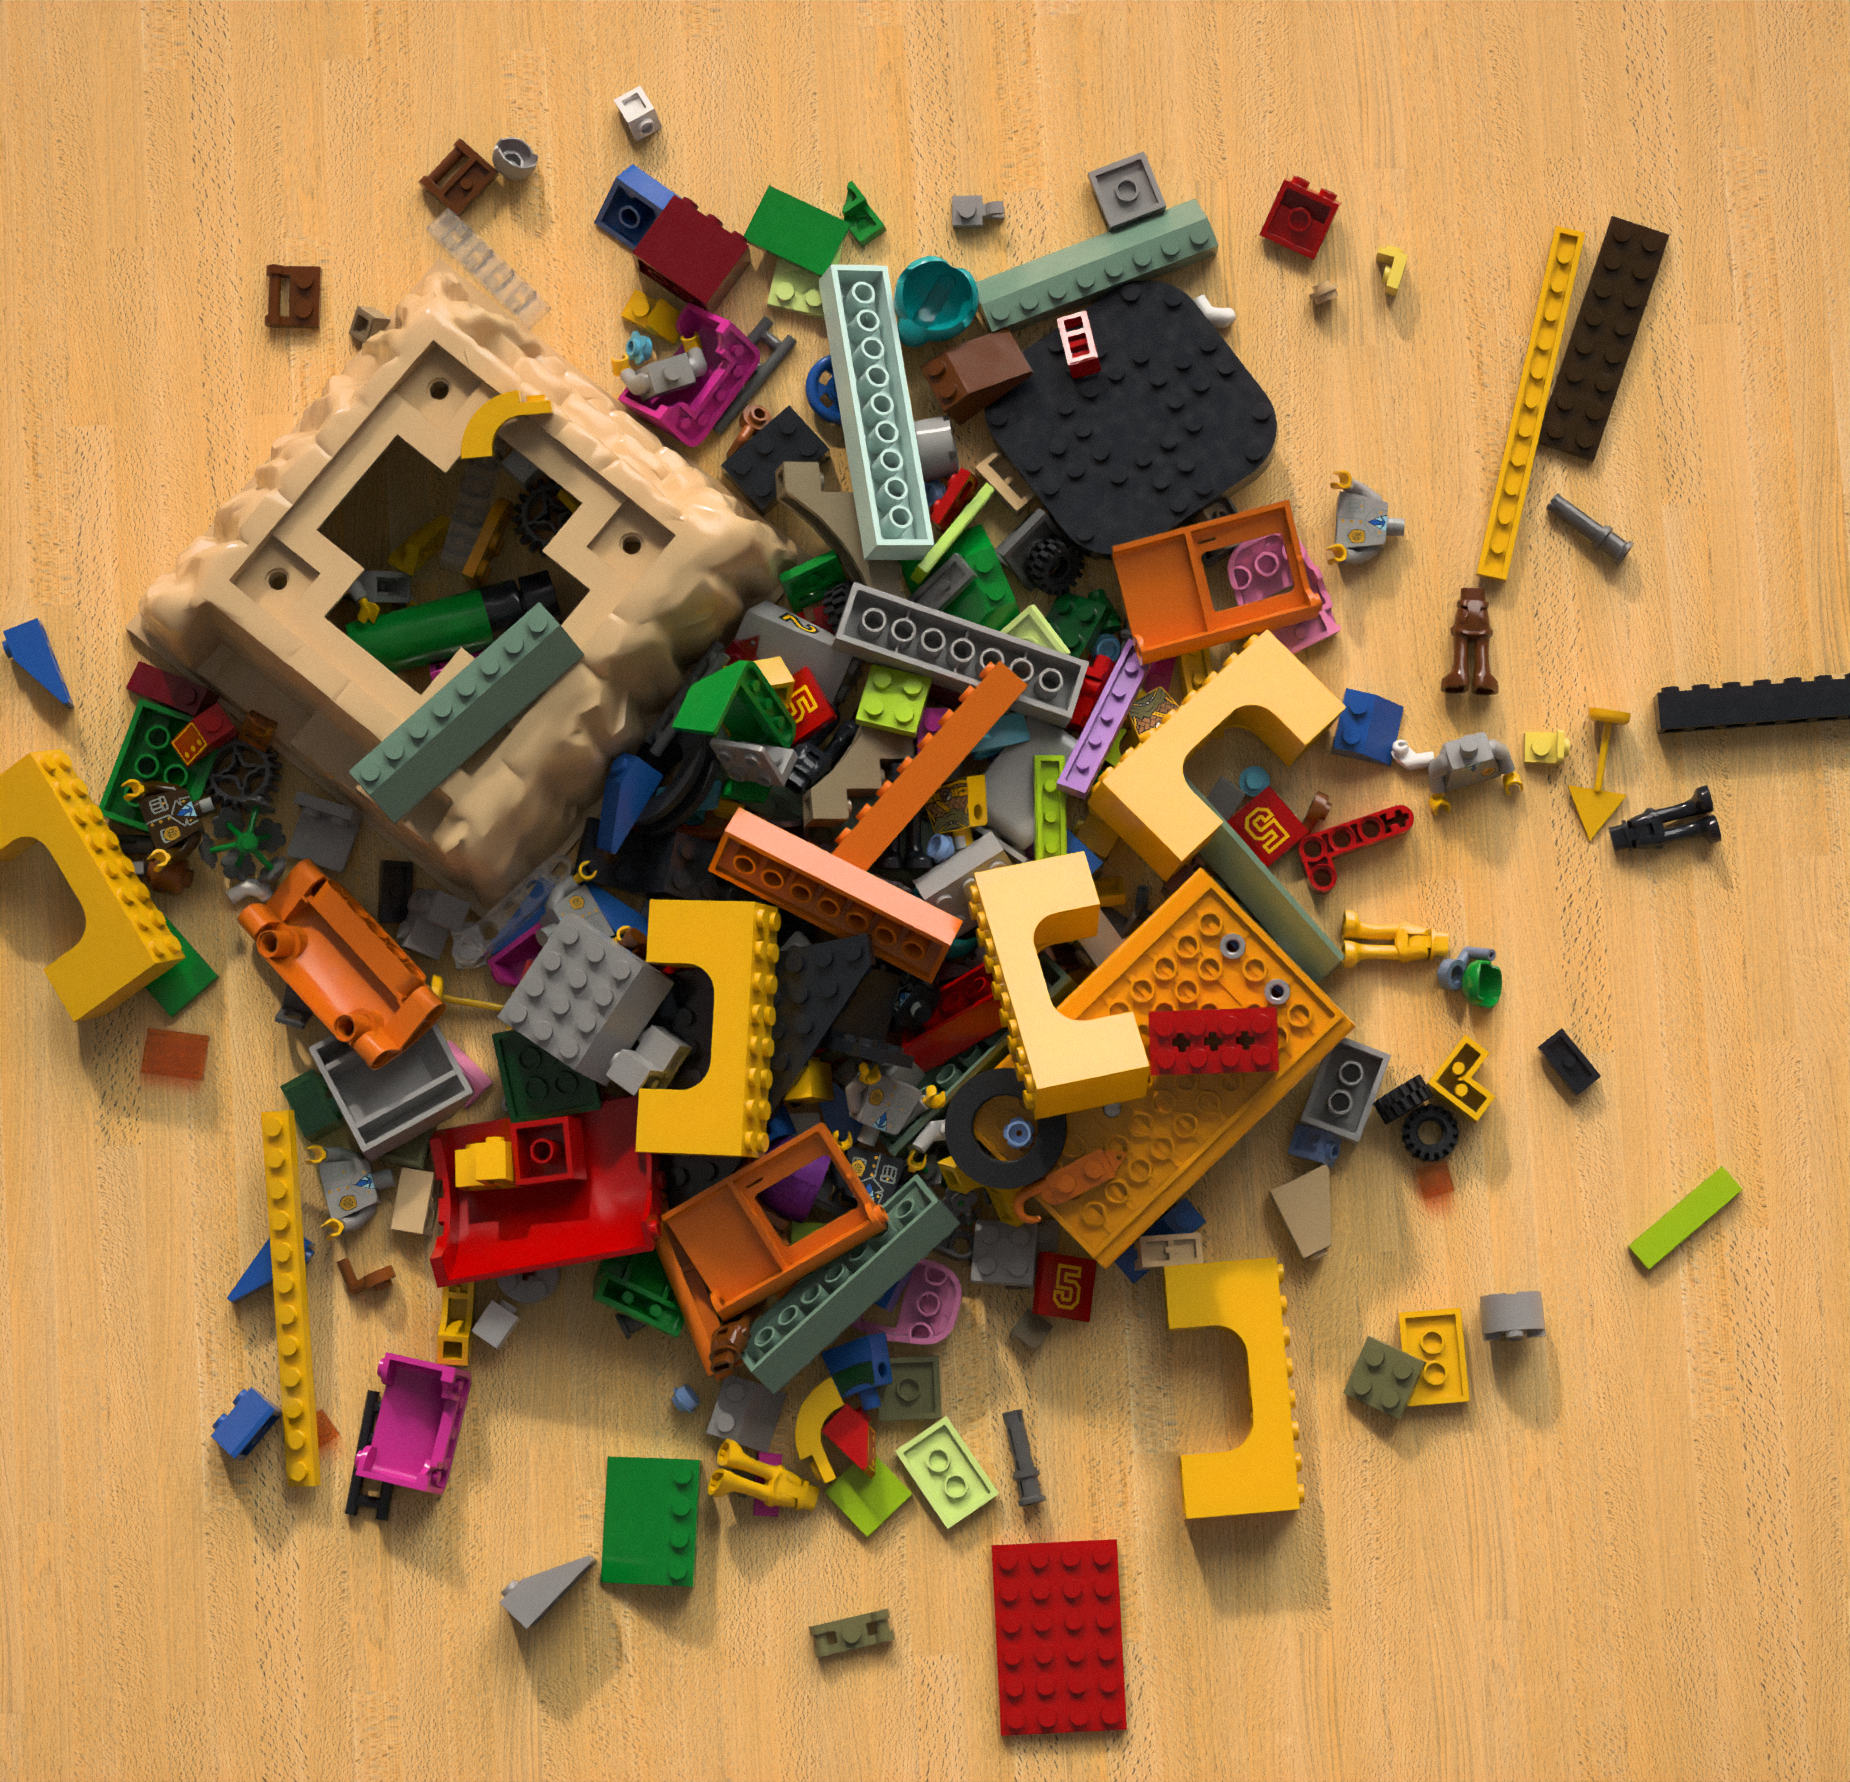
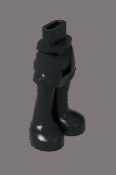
[785,703,859,794]
[874,763,933,870]
[1608,785,1721,852]

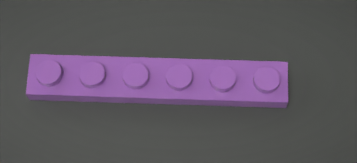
[1057,639,1153,799]

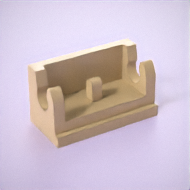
[975,449,1037,518]
[390,1168,442,1237]
[1134,1232,1203,1271]

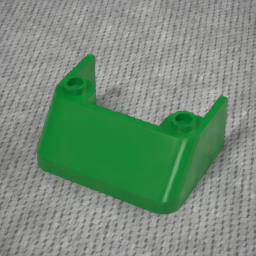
[672,660,796,804]

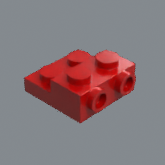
[1259,175,1341,260]

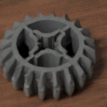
[512,478,573,558]
[204,732,283,814]

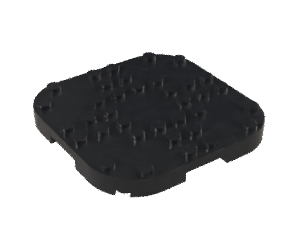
[984,280,1278,560]

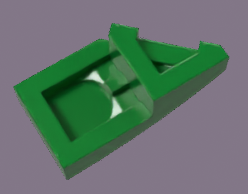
[842,181,887,247]

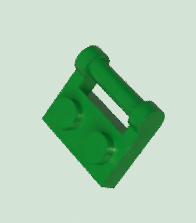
[778,549,847,614]

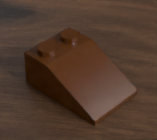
[920,327,1034,426]

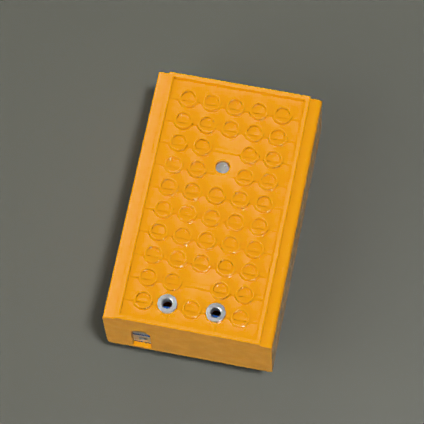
[974,867,1356,1269]

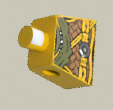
[1123,686,1179,749]
[925,774,988,850]

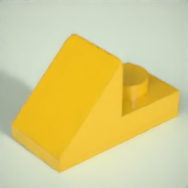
[621,289,681,346]

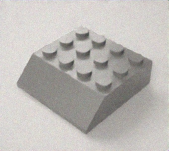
[497,912,675,1086]
[308,1023,474,1162]

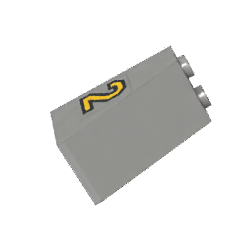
[734,600,862,706]

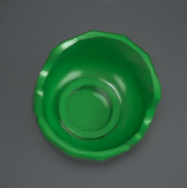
[1461,960,1502,1008]

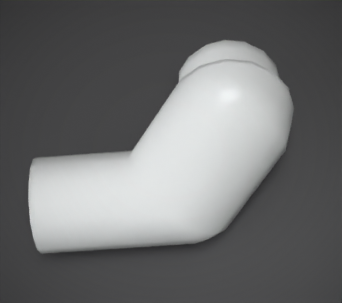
[1193,294,1236,328]
[1391,740,1434,770]
[912,1120,946,1153]

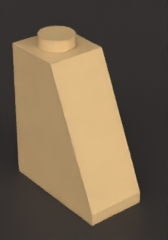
[1269,1164,1332,1262]

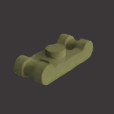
[809,1609,895,1658]

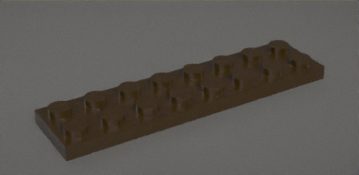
[1538,216,1669,462]

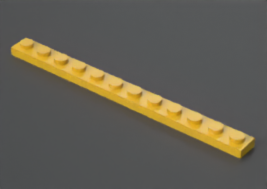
[1475,226,1585,582]
[261,1110,321,1487]

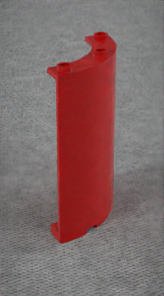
[429,1095,667,1288]

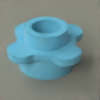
[626,331,652,365]

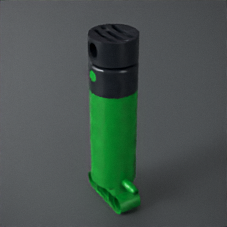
[345,570,563,674]

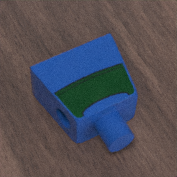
[821,1333,893,1411]

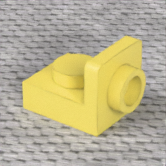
[1376,246,1408,297]
[1524,730,1570,765]

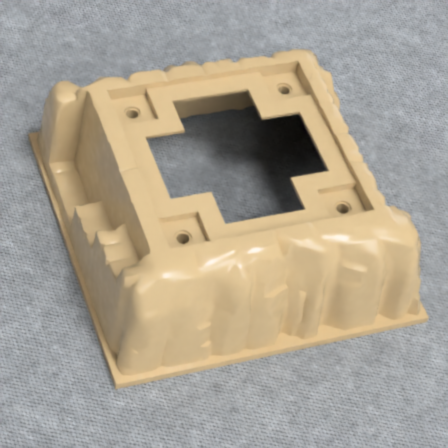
[126,258,813,933]

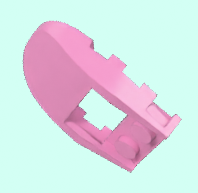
[1228,533,1341,654]
[850,1258,962,1345]

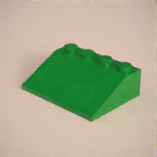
[99,699,220,834]
[601,1456,702,1587]

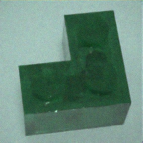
[280,1069,346,1143]

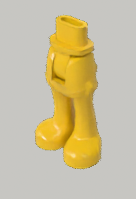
[1341,910,1449,968]
[708,1438,820,1511]

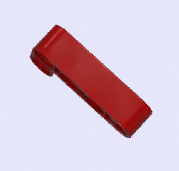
[1297,805,1414,895]

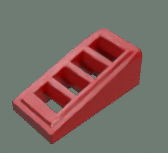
[1057,311,1101,378]

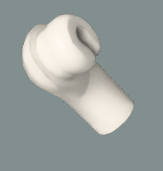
[226,878,273,904]

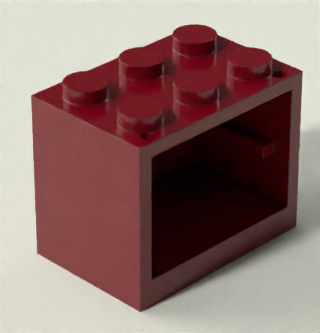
[632,194,752,314]

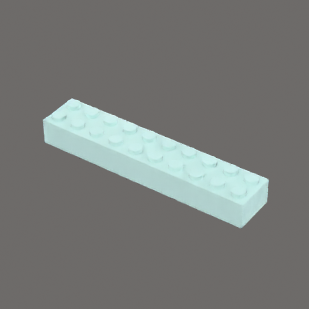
[818,264,934,560]

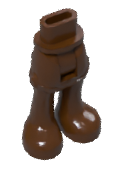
[1441,588,1499,696]
[709,1298,768,1374]

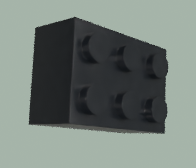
[721,405,831,517]

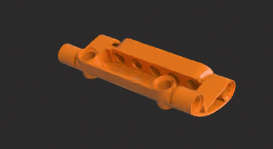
[237,858,446,1070]

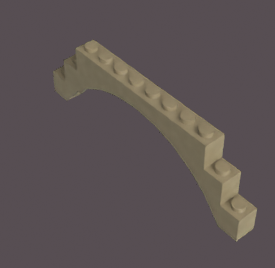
[775,461,917,827]

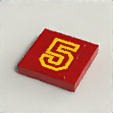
[785,666,837,749]
[1227,785,1309,868]
[1032,1252,1097,1322]

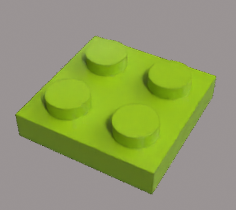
[855,664,932,738]

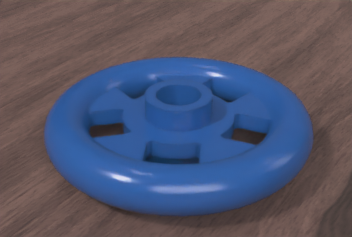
[805,355,842,425]

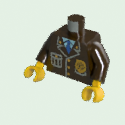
[121,779,217,872]

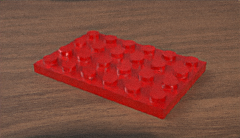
[991,1539,1127,1736]

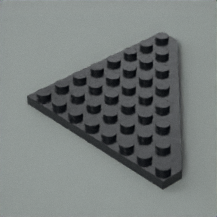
[644,933,876,1210]

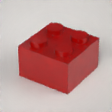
[510,1116,587,1188]

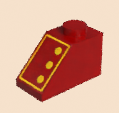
[170,702,240,768]
[821,1403,876,1479]

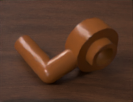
[726,404,772,458]
[1301,791,1332,840]
[336,1257,396,1295]

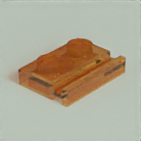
[141,1028,210,1081]

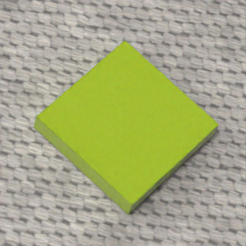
[824,1456,912,1538]

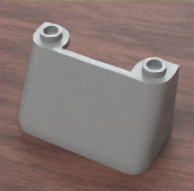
[982,712,1078,850]

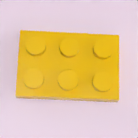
[1397,1307,1470,1407]

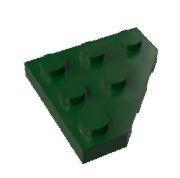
[492,1029,603,1123]

